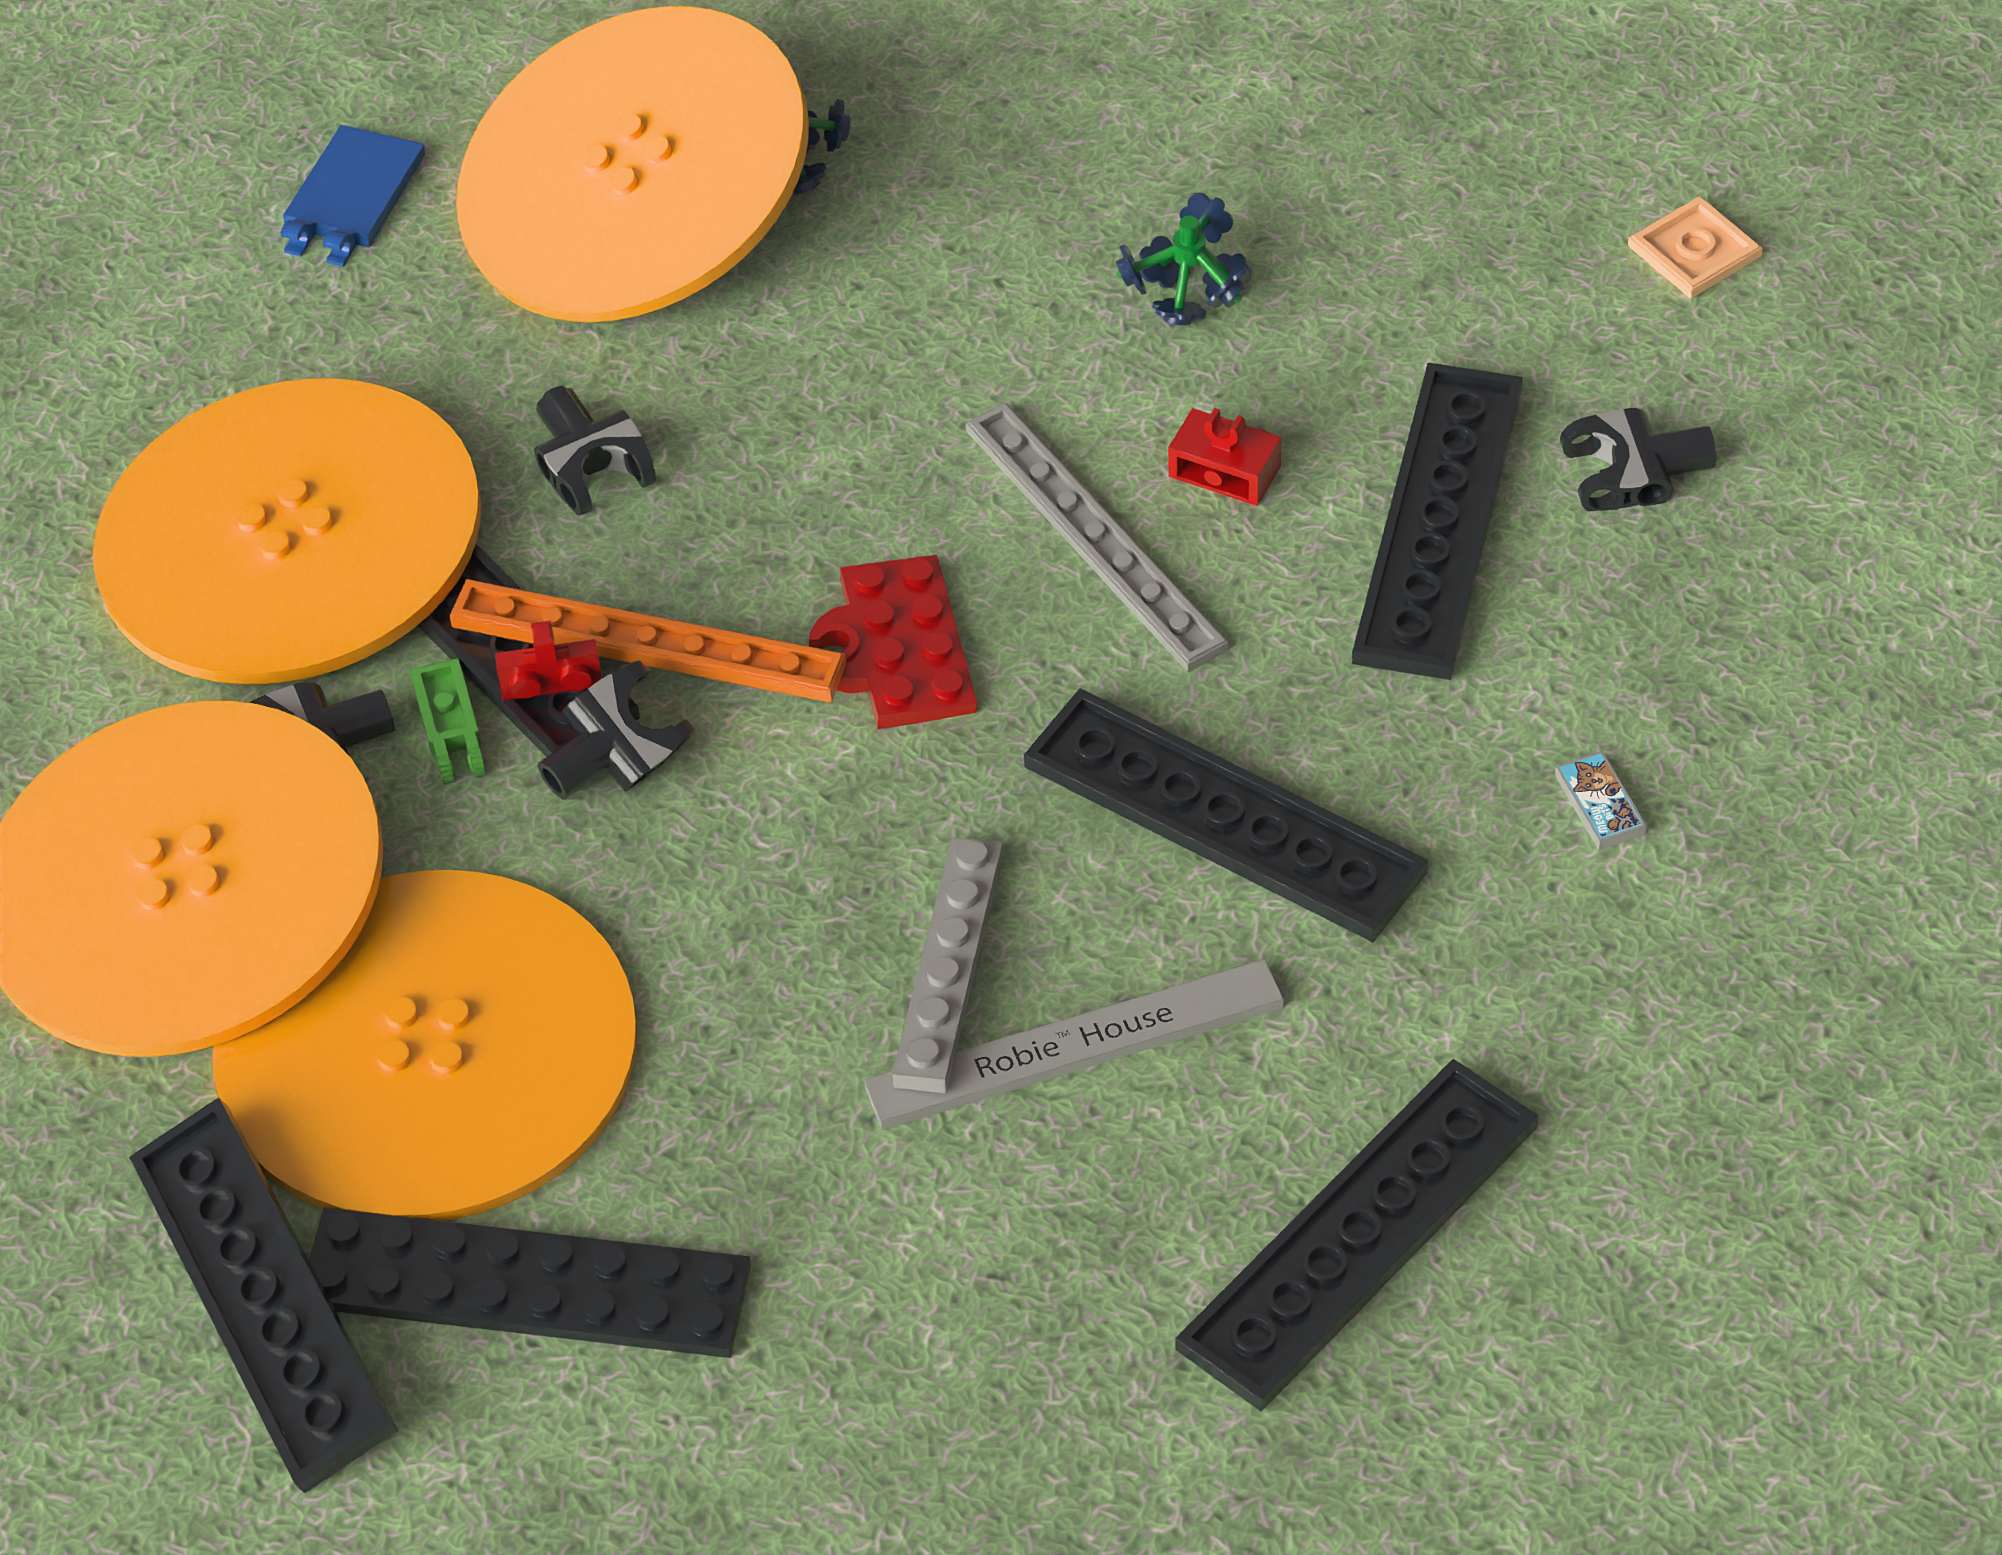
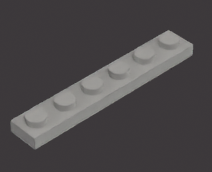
[892,838,1003,1093]

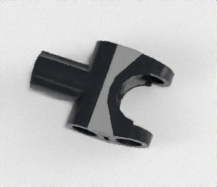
[534,386,656,516]
[1560,408,1716,511]
[537,661,695,800]
[249,682,395,755]

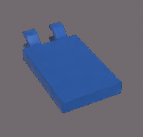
[280,125,426,267]

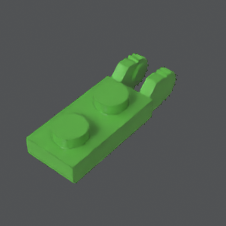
[409,658,485,785]

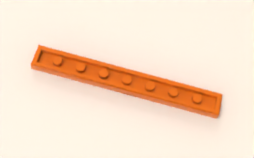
[450,579,846,703]

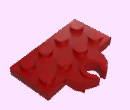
[809,555,977,729]

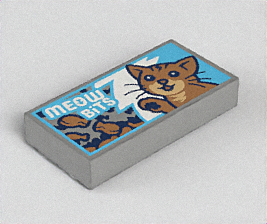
[1555,751,1647,850]

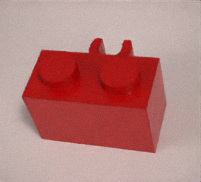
[1168,408,1282,506]

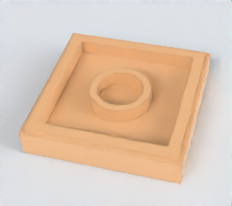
[1628,196,1763,299]

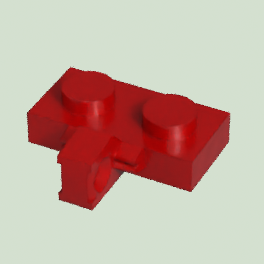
[495,620,602,701]

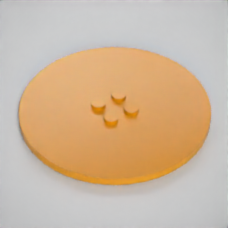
[456,6,809,322]
[93,378,481,684]
[0,701,383,1057]
[212,870,637,1221]

